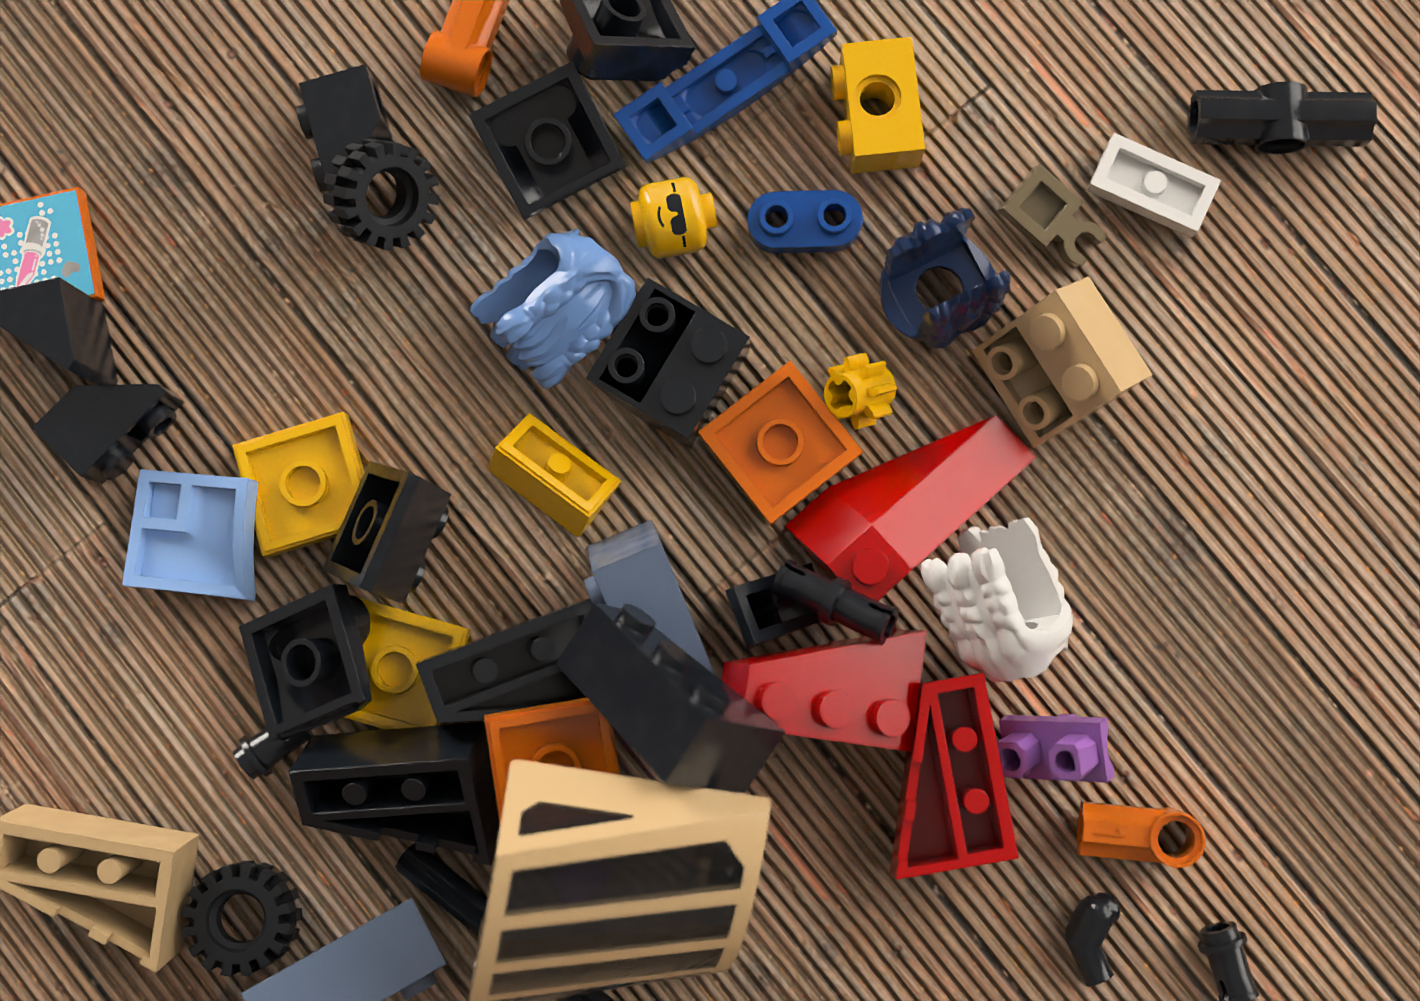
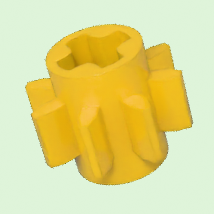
[824,353,897,430]

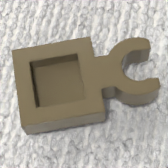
[997,164,1106,267]

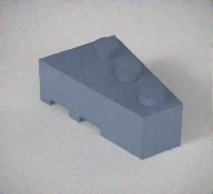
[584,519,716,676]
[240,898,446,1001]

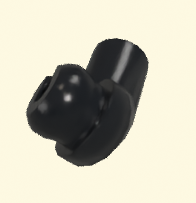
[1065,892,1120,987]

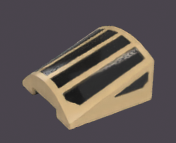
[468,760,770,1001]

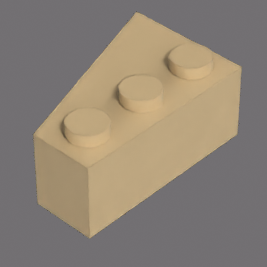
[0,804,200,973]

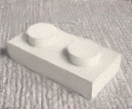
[1086,133,1221,238]

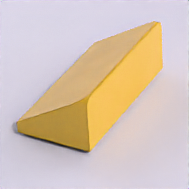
[488,413,621,537]

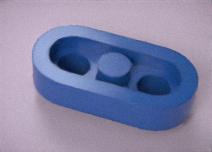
[747,190,863,254]

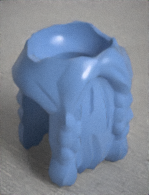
[470,229,636,389]

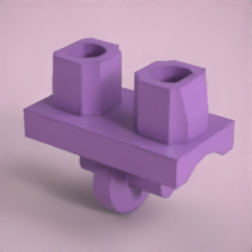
[997,714,1115,783]

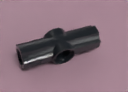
[1187,81,1377,155]

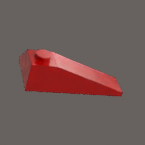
[784,415,1036,601]

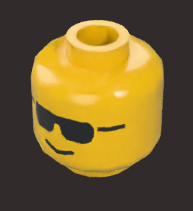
[630,177,717,259]

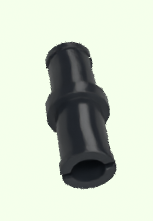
[772,559,899,645]

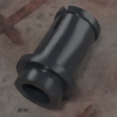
[233,727,314,780]
[1197,921,1259,1001]

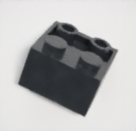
[586,277,750,449]

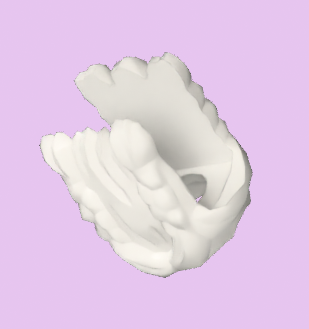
[921,518,1073,682]

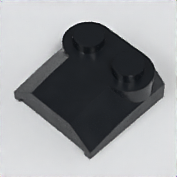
[559,0,696,81]
[469,61,626,220]
[239,584,372,741]

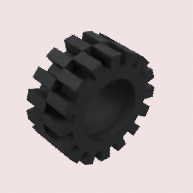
[323,138,439,250]
[181,860,302,977]

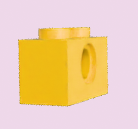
[830,37,925,174]

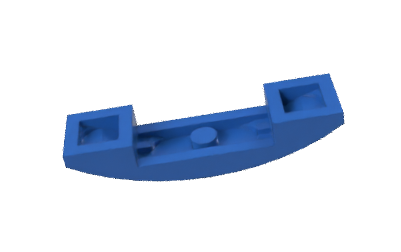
[613,0,837,164]

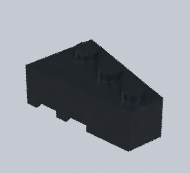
[415,598,593,723]
[556,602,786,793]
[288,722,500,866]

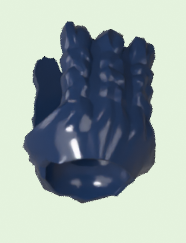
[880,208,1011,349]

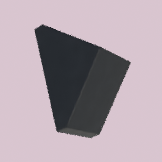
[726,563,820,650]

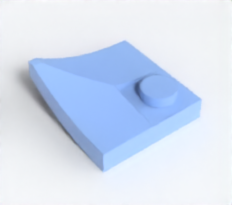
[122,469,259,601]

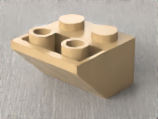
[972,276,1153,448]

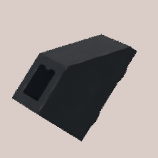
[296,64,392,193]
[32,384,185,484]

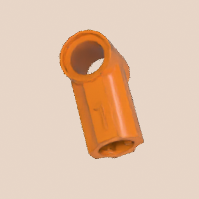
[420,0,509,98]
[1076,801,1206,868]

